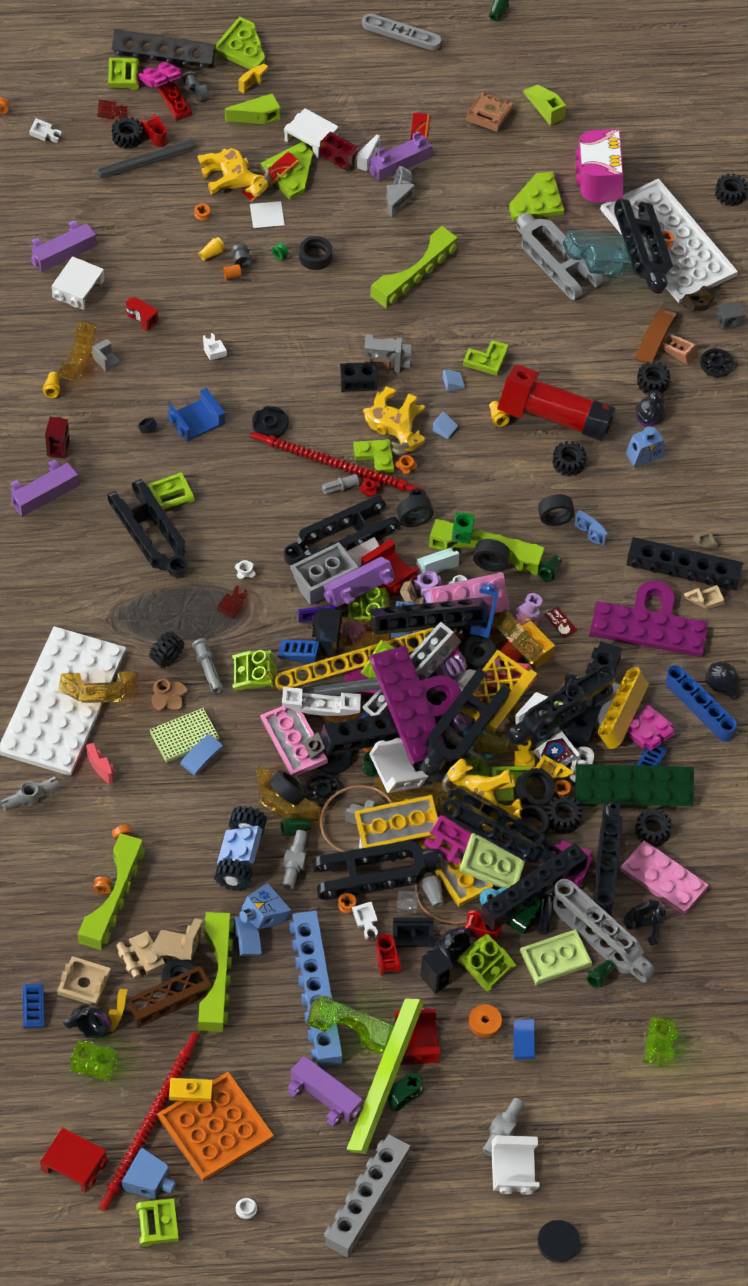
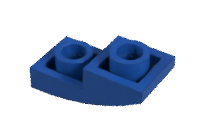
[514,1019,535,1060]

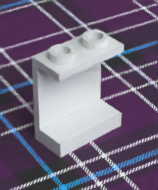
[284,108,338,159]
[52,256,104,310]
[369,738,428,793]
[491,1135,540,1195]

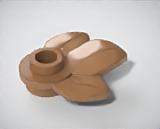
[151,679,188,711]

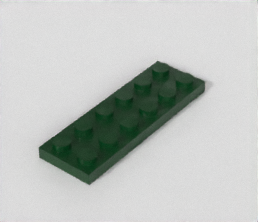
[575,764,694,807]

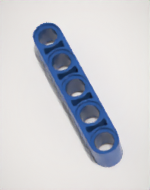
[666,665,737,742]

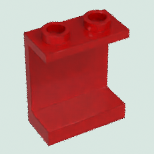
[361,539,419,598]
[394,1008,440,1065]
[40,1127,108,1193]

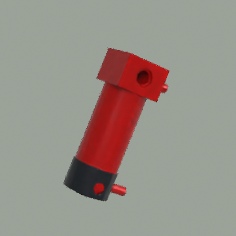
[497,364,616,442]

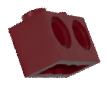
[320,131,358,171]
[45,416,70,459]

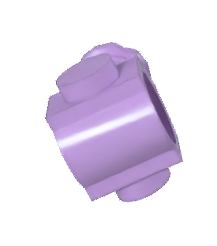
[413,571,442,603]
[512,593,543,627]

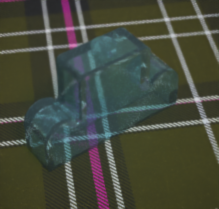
[562,230,636,276]

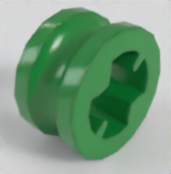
[272,242,289,261]

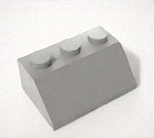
[290,542,359,605]

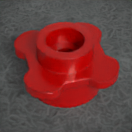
[359,478,380,497]

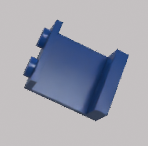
[167,388,225,442]
[470,582,500,638]

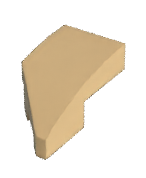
[400,581,425,604]
[684,585,725,609]

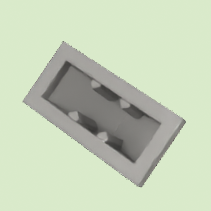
[386,183,414,217]

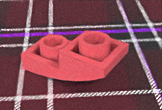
[86,743,115,784]

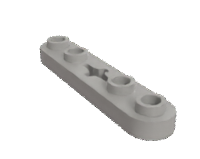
[362,14,441,50]

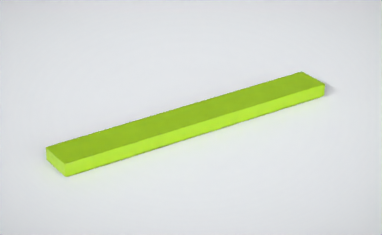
[347,999,424,1154]

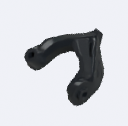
[624,899,667,946]

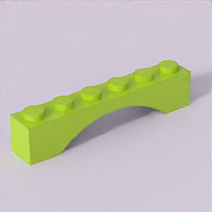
[370,226,458,308]
[429,519,544,575]
[78,833,145,950]
[198,912,234,1032]

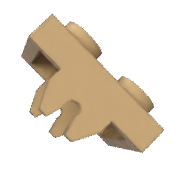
[57,956,111,1006]

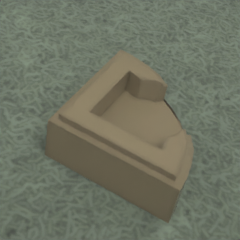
[693,531,718,550]

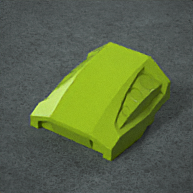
[346,587,390,626]
[232,650,277,690]
[457,934,516,991]

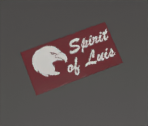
[544,607,577,638]

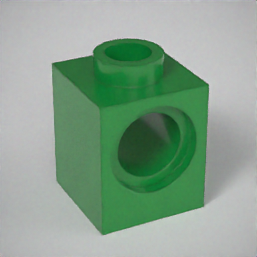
[452,512,475,544]

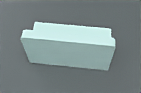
[417,548,460,574]

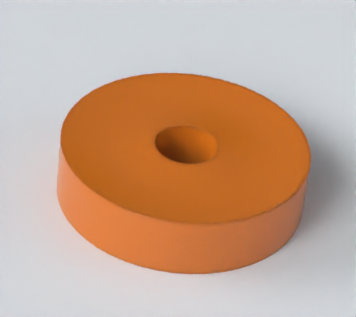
[469,1004,502,1038]

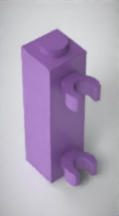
[369,132,432,181]
[31,220,96,272]
[10,459,79,516]
[323,557,395,606]
[288,1056,363,1126]

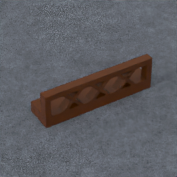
[126,965,212,1028]

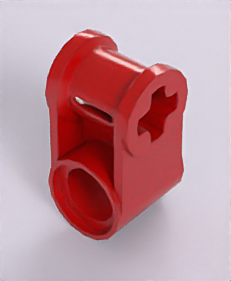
[140,114,168,147]
[463,910,502,941]
[376,934,401,975]

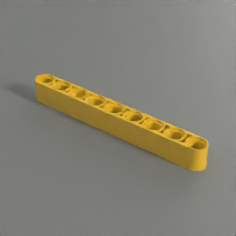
[275,628,435,691]

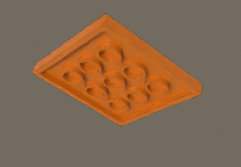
[157,1072,274,1182]

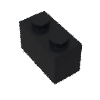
[420,947,453,994]

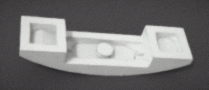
[282,687,361,716]

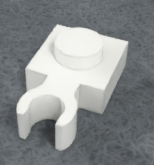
[29,118,62,143]
[203,333,227,360]
[352,902,378,940]

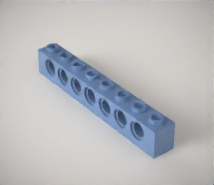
[289,911,342,1068]

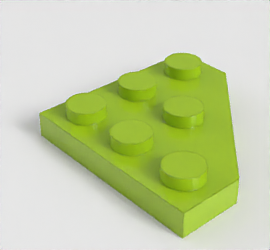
[215,16,265,70]
[260,141,313,200]
[509,171,564,221]

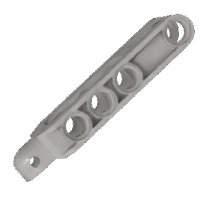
[516,213,603,300]
[552,879,655,983]

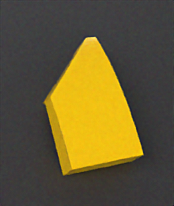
[239,64,268,94]
[535,755,574,781]
[108,989,128,1031]

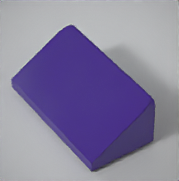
[297,605,337,622]

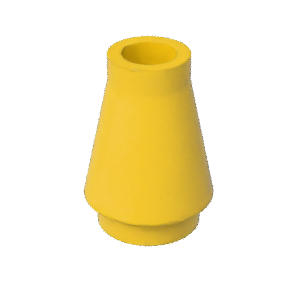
[199,237,226,261]
[42,372,61,398]
[489,401,510,427]

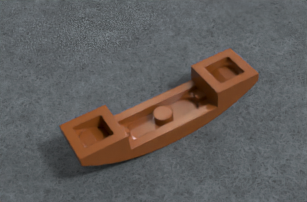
[635,307,678,364]

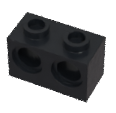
[340,362,378,392]

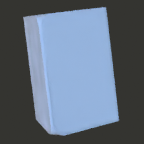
[443,370,465,391]
[433,412,458,439]

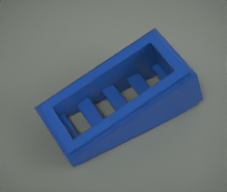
[278,640,320,664]
[637,745,667,766]
[23,984,44,1028]

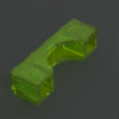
[306,996,394,1054]

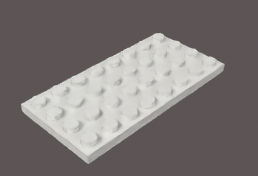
[600,179,738,303]
[0,627,126,776]

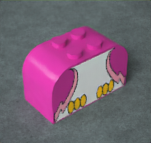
[575,129,623,202]

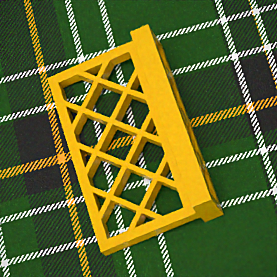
[460,650,537,737]

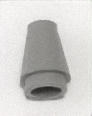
[422,876,444,907]

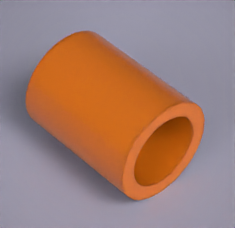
[223,264,241,280]

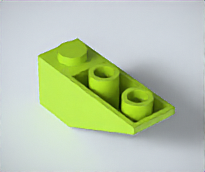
[523,84,566,125]
[225,94,280,124]

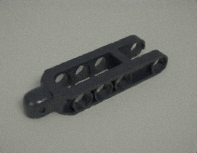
[614,199,673,294]
[107,479,187,578]
[284,496,401,565]
[507,665,616,746]
[421,668,512,776]
[442,786,562,864]
[593,801,623,920]
[312,840,444,900]

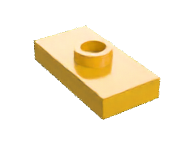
[169,1078,213,1102]

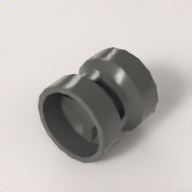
[231,243,251,268]

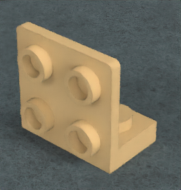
[152,918,203,960]

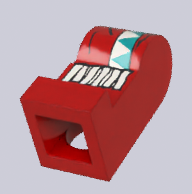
[126,297,158,331]

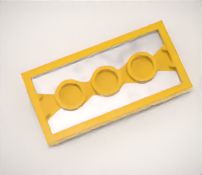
[354,795,438,848]
[418,836,493,907]

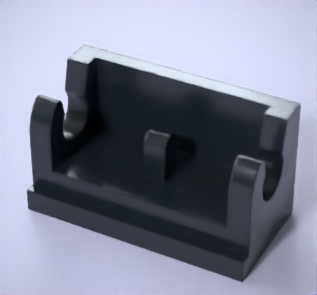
[392,918,434,947]

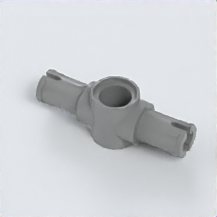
[0,776,60,812]
[282,830,307,890]
[482,1098,524,1157]

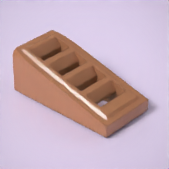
[660,333,698,365]

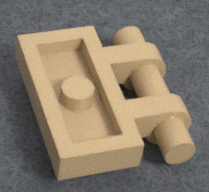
[116,931,165,979]

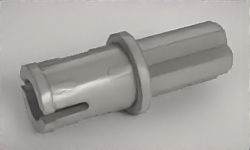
[322,474,359,495]

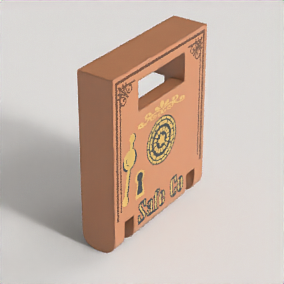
[466,92,514,132]

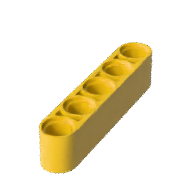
[598,667,649,749]

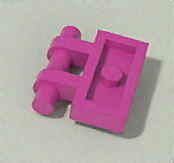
[424,815,471,865]

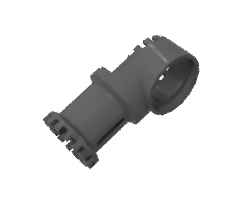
[182,71,209,102]

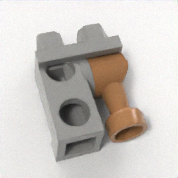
[364,334,411,373]

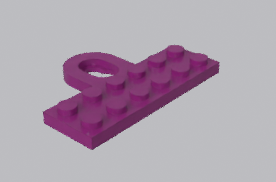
[589,581,709,657]
[369,645,461,765]

